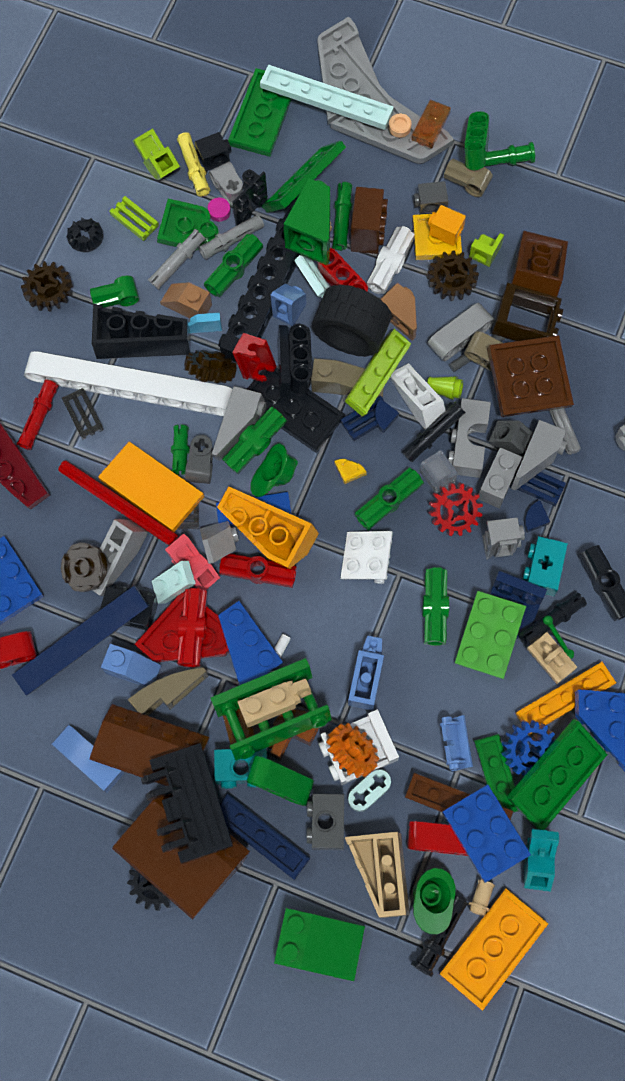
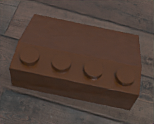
[112,794,250,920]

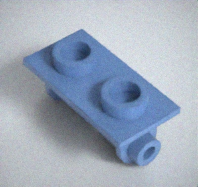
[440,715,473,772]

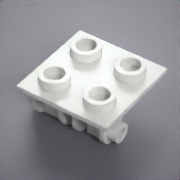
[341,531,393,584]

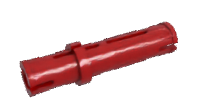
[17,380,59,450]

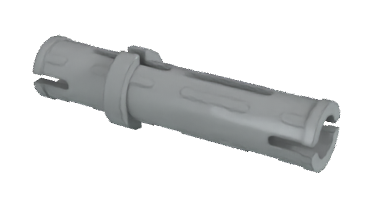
[198,214,264,260]
[148,229,206,290]

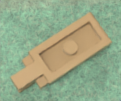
[238,679,312,727]

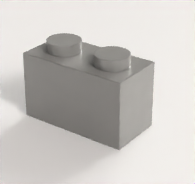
[478,448,523,509]

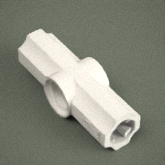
[367,226,415,294]

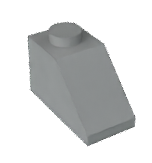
[200,521,239,564]

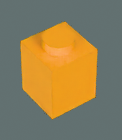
[428,205,466,246]

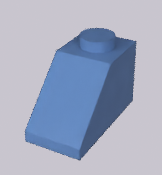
[271,284,306,326]
[101,644,161,687]

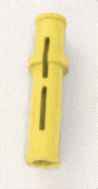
[177,132,210,197]

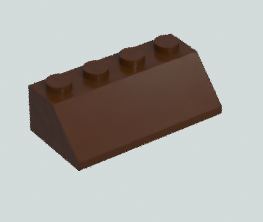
[89,704,210,786]

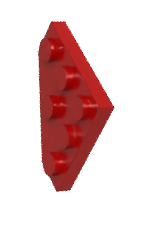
[134,591,229,662]

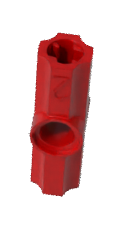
[219,554,297,588]
[177,588,207,668]

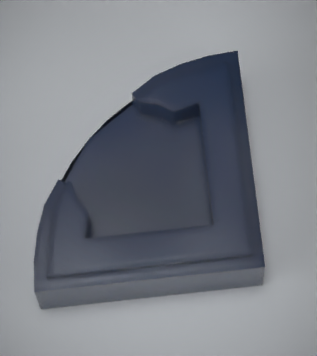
[375,399,399,433]
[525,500,550,533]

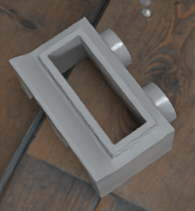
[482,518,525,560]

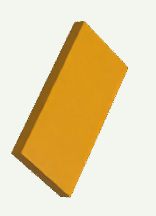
[98,442,204,532]
[439,889,548,1011]

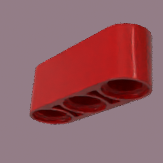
[317,248,368,292]
[0,631,37,669]
[407,821,468,856]

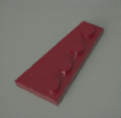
[0,421,50,509]

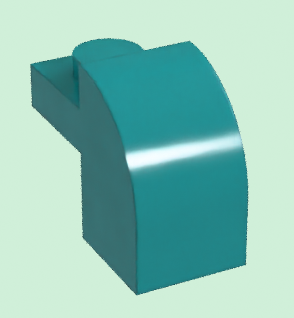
[524,829,559,892]

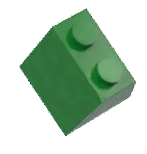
[284,178,330,265]

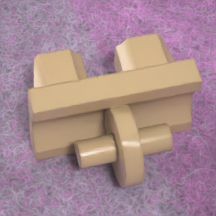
[527,632,577,684]

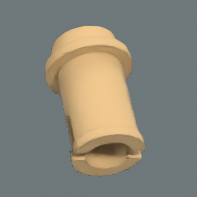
[468,879,495,916]

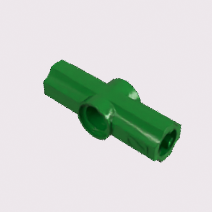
[204,234,263,297]
[222,406,287,474]
[355,468,424,531]
[422,567,449,646]

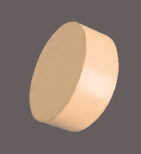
[389,113,412,138]

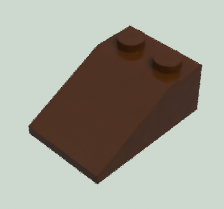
[511,231,568,297]

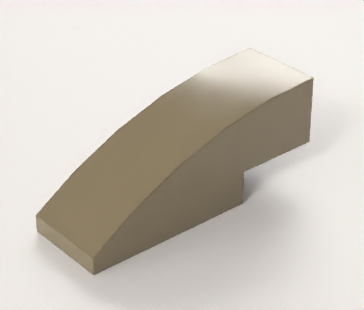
[128,668,208,716]

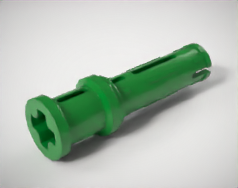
[484,142,535,167]

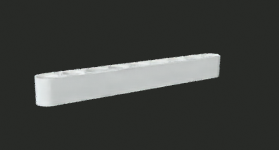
[24,351,233,416]

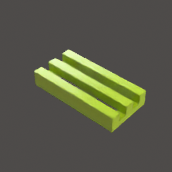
[109,196,159,241]

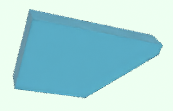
[188,313,222,333]

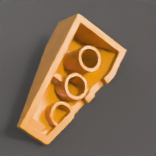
[217,487,319,569]

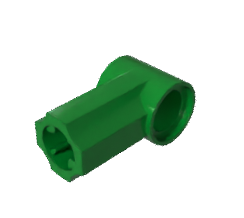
[90,275,139,308]

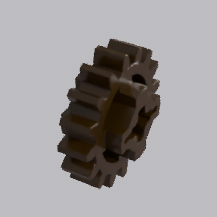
[427,250,479,301]
[21,261,73,311]
[184,350,237,383]

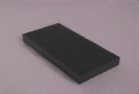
[247,367,345,453]

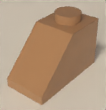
[160,282,212,318]
[381,283,417,341]

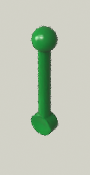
[543,615,574,659]

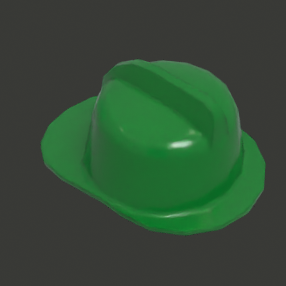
[250,444,298,497]
[413,868,456,935]

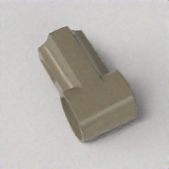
[444,159,493,197]

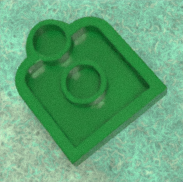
[157,198,219,251]

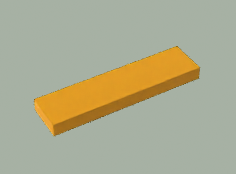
[515,661,616,735]

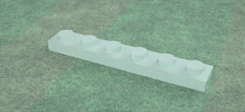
[260,65,394,130]

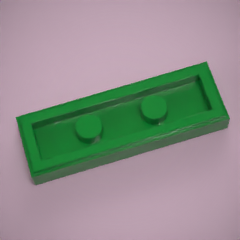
[474,734,519,813]

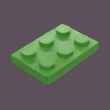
[455,591,526,679]

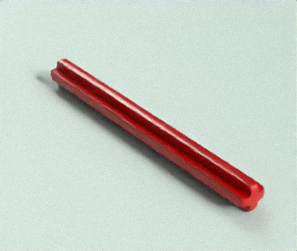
[58,460,178,546]

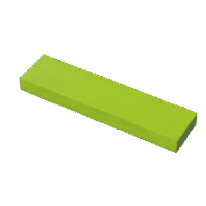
[344,329,411,416]

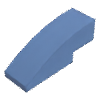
[52,725,124,793]

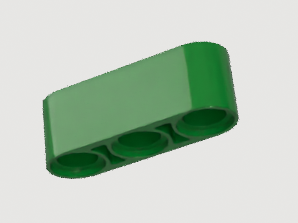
[465,111,489,170]
[246,756,314,806]

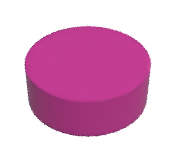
[208,198,231,222]

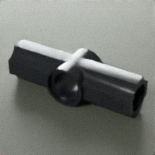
[579,545,625,621]

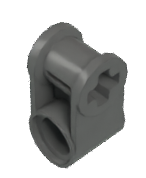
[185,435,213,484]

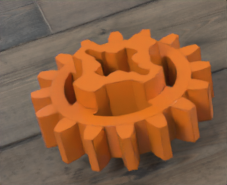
[326,723,379,778]

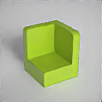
[469,233,504,267]

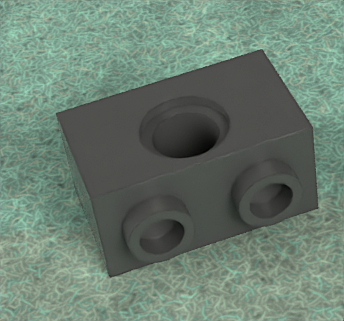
[307,794,344,851]

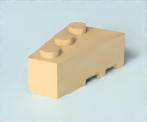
[345,832,410,918]

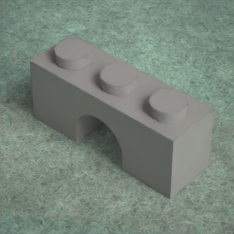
[448,398,491,478]

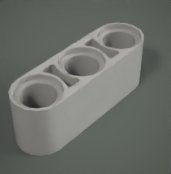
[428,303,495,361]

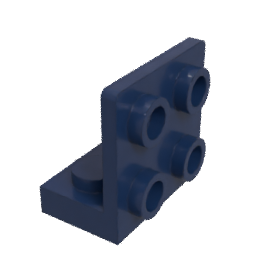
[490,571,547,641]

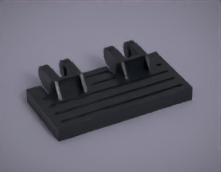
[141,743,233,864]

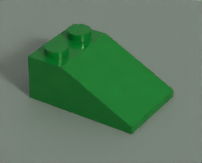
[274,908,365,981]

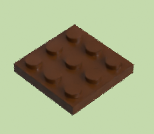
[487,335,574,418]

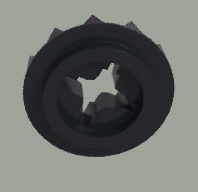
[66,217,103,252]

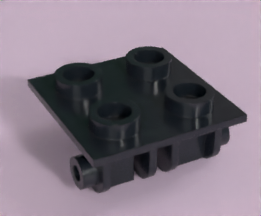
[232,169,268,226]

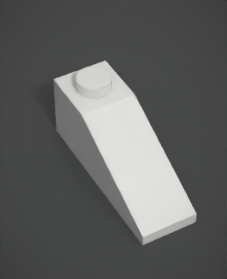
[390,363,446,430]

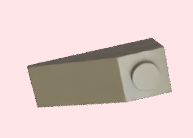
[311,358,384,398]

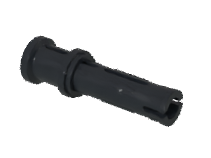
[411,895,468,977]

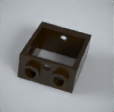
[492,283,563,341]

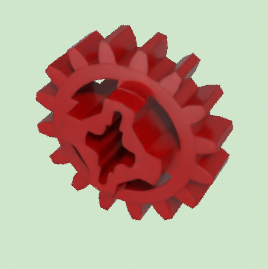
[428,482,483,536]

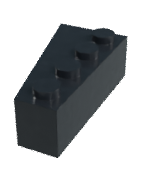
[92,304,191,359]

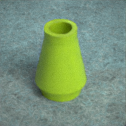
[427,376,463,400]

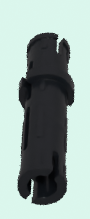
[402,402,466,462]
[519,592,587,647]

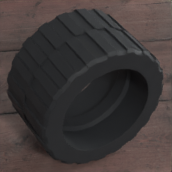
[312,285,392,357]

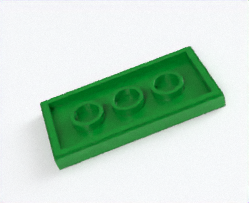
[228,68,292,157]
[262,141,346,213]
[506,719,608,830]

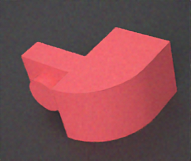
[165,534,220,590]

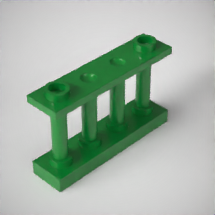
[210,658,332,760]

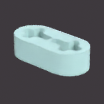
[348,770,391,812]

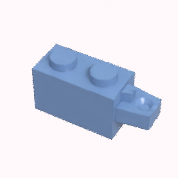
[348,636,384,711]

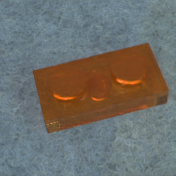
[412,100,451,148]

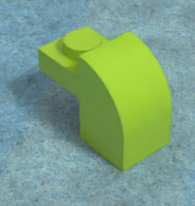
[133,128,180,180]

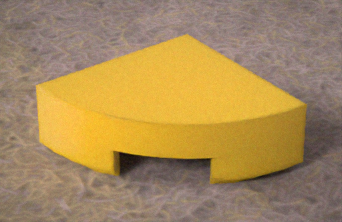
[334,459,367,484]

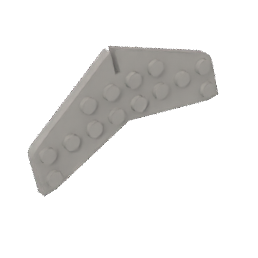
[318,17,454,164]

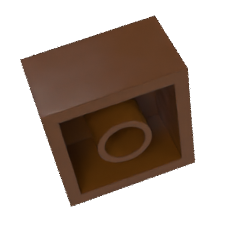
[351,187,388,254]

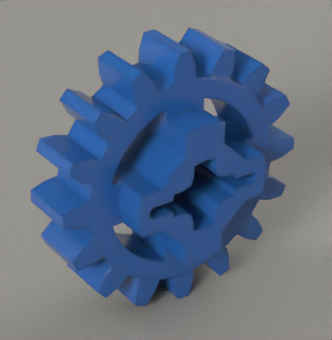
[502,720,555,776]

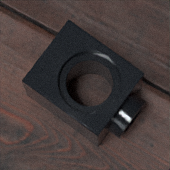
[195,132,232,171]

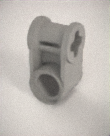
[209,161,243,207]

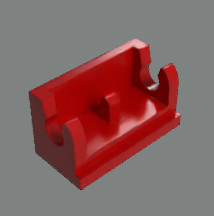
[232,333,277,382]

